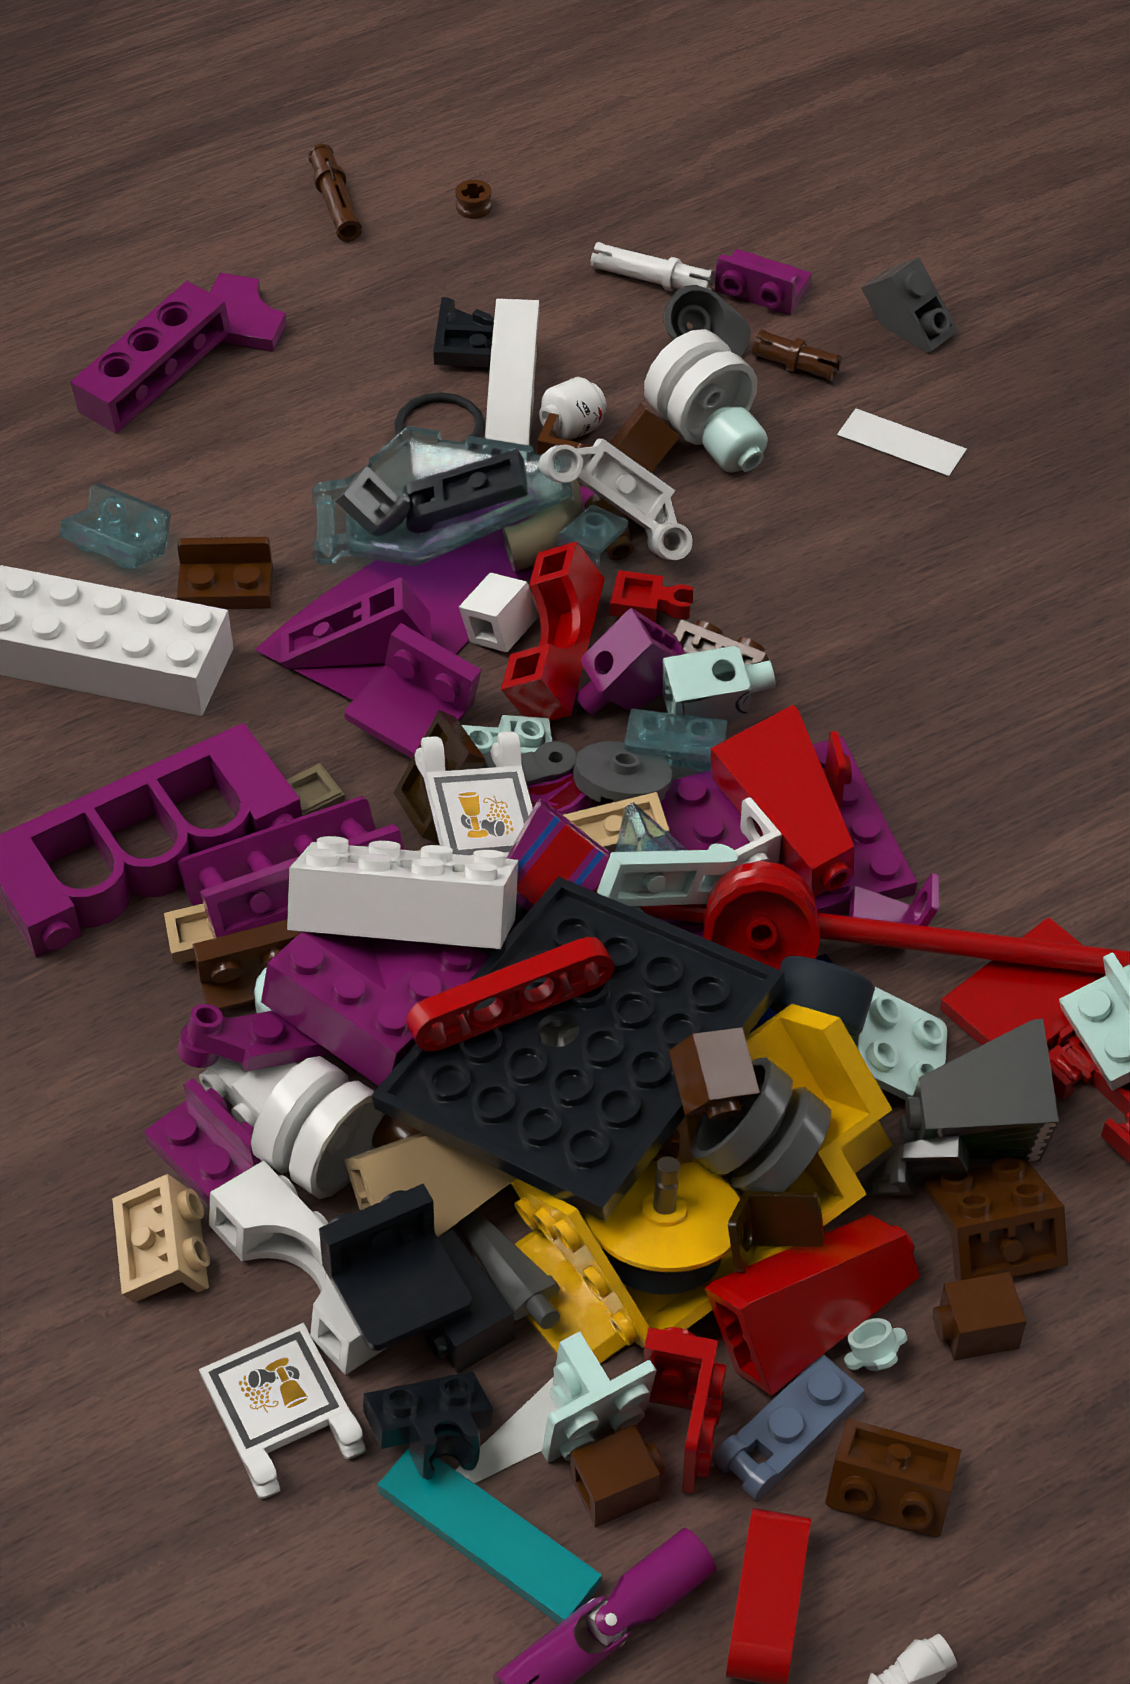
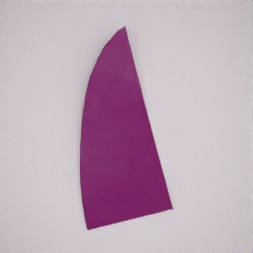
[255,487,595,700]

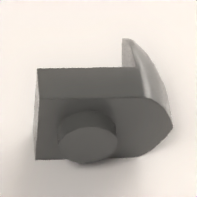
[335,466,410,536]

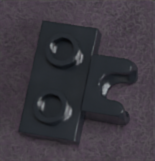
[363,1371,493,1480]

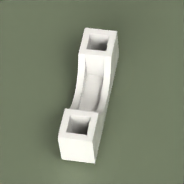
[209,1161,388,1375]

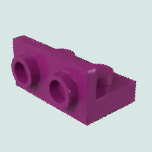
[715,249,812,315]
[144,1078,262,1207]

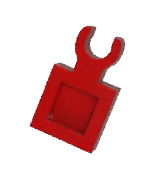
[610,570,694,622]

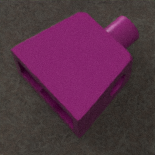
[576,608,686,715]

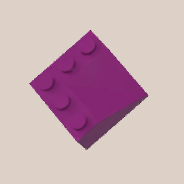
[261,931,490,1086]

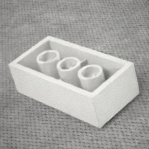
[287,836,518,949]

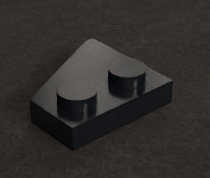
[433,297,494,367]

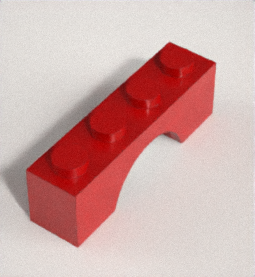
[501,541,605,721]

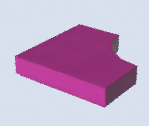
[209,272,287,351]

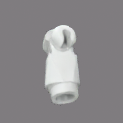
[868,1634,957,1684]

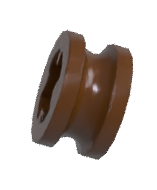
[455,180,492,219]

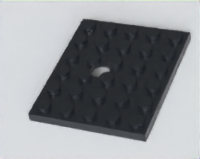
[371,876,785,1221]

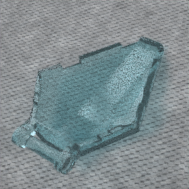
[312,426,573,567]

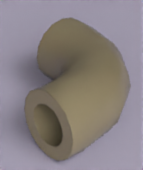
[502,468,583,572]

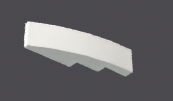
[485,299,539,463]

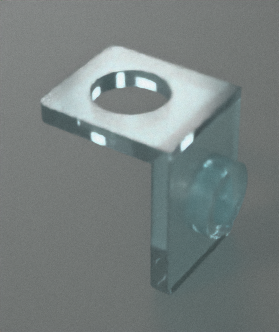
[557,505,628,570]

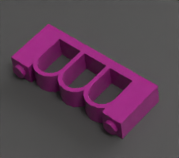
[0,722,302,958]

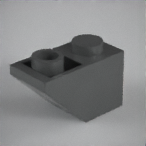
[861,257,959,353]

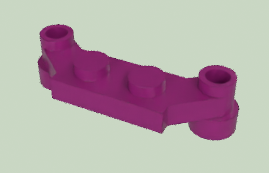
[177,1004,334,1072]

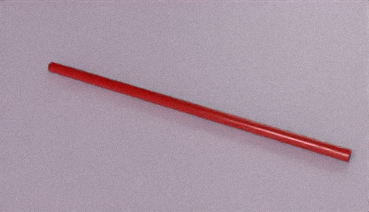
[593,886,1130,974]

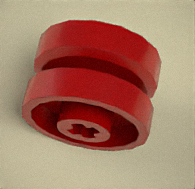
[703,861,820,970]

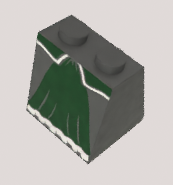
[899,1019,1059,1165]

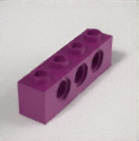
[70,281,231,434]

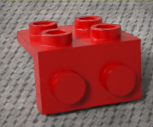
[643,1327,727,1495]

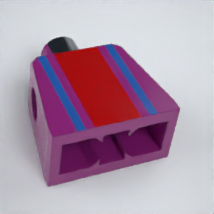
[506,798,611,927]

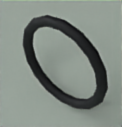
[394,392,484,457]

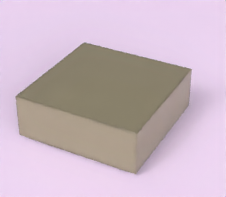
[286,763,345,816]

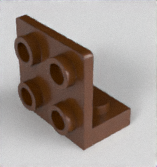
[924,1157,1068,1281]

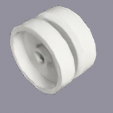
[644,329,758,445]
[251,1056,385,1199]

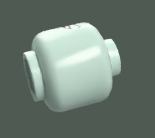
[702,406,768,473]

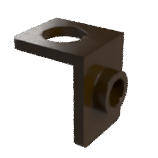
[728,1191,825,1272]

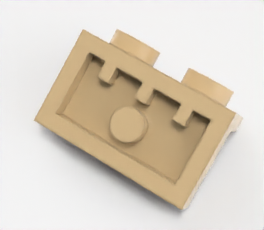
[112,1174,210,1303]

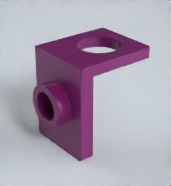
[849,873,939,926]

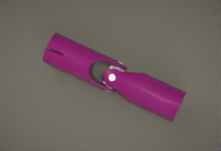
[493,1528,717,1684]

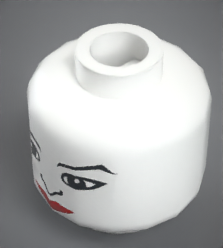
[539,377,606,440]

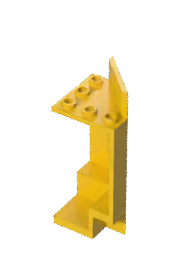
[511,1004,893,1364]

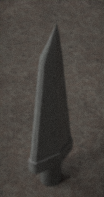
[458,1211,560,1329]

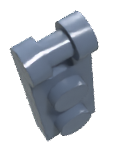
[712,1354,865,1501]

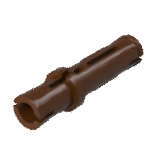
[308,144,362,242]

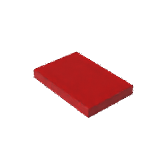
[940,917,1106,1048]

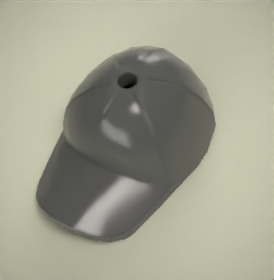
[663,285,751,357]

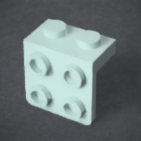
[851,987,947,1100]

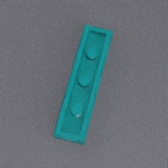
[377,1447,602,1624]

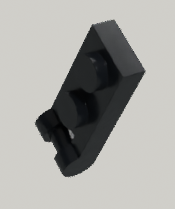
[403,449,528,534]

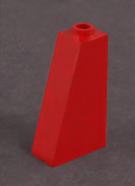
[710,705,854,897]
[705,1214,920,1396]

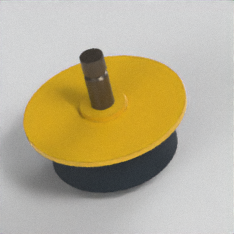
[584,1157,743,1295]

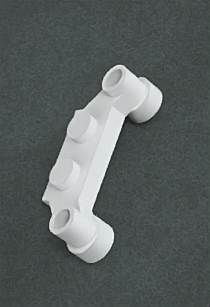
[539,438,692,560]

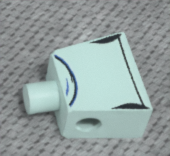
[662,646,776,737]

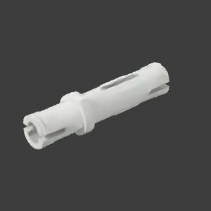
[590,242,716,292]

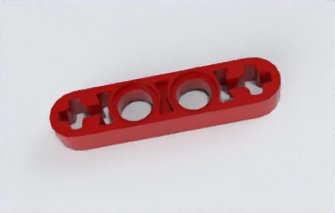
[406,937,615,1051]

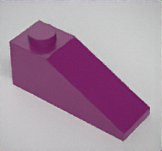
[281,577,431,669]

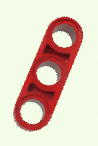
[726,1508,811,1684]

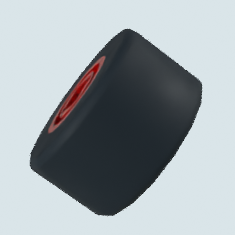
[770,956,875,1036]

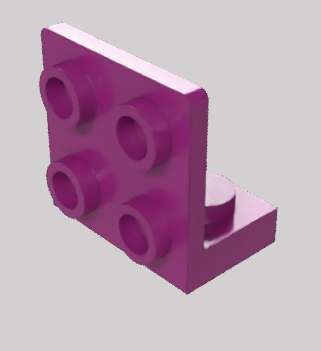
[344,623,482,759]

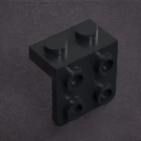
[319,1184,472,1351]

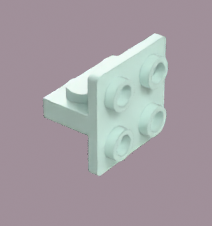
[1059,952,1130,1091]
[542,1331,657,1463]

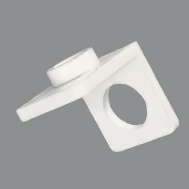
[734,797,782,868]

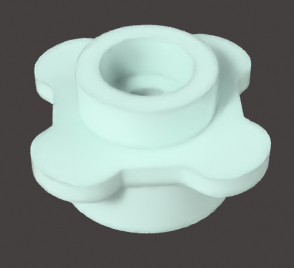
[844,1318,908,1371]

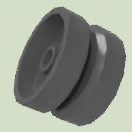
[690,1057,831,1194]

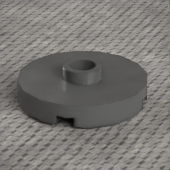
[572,741,673,802]

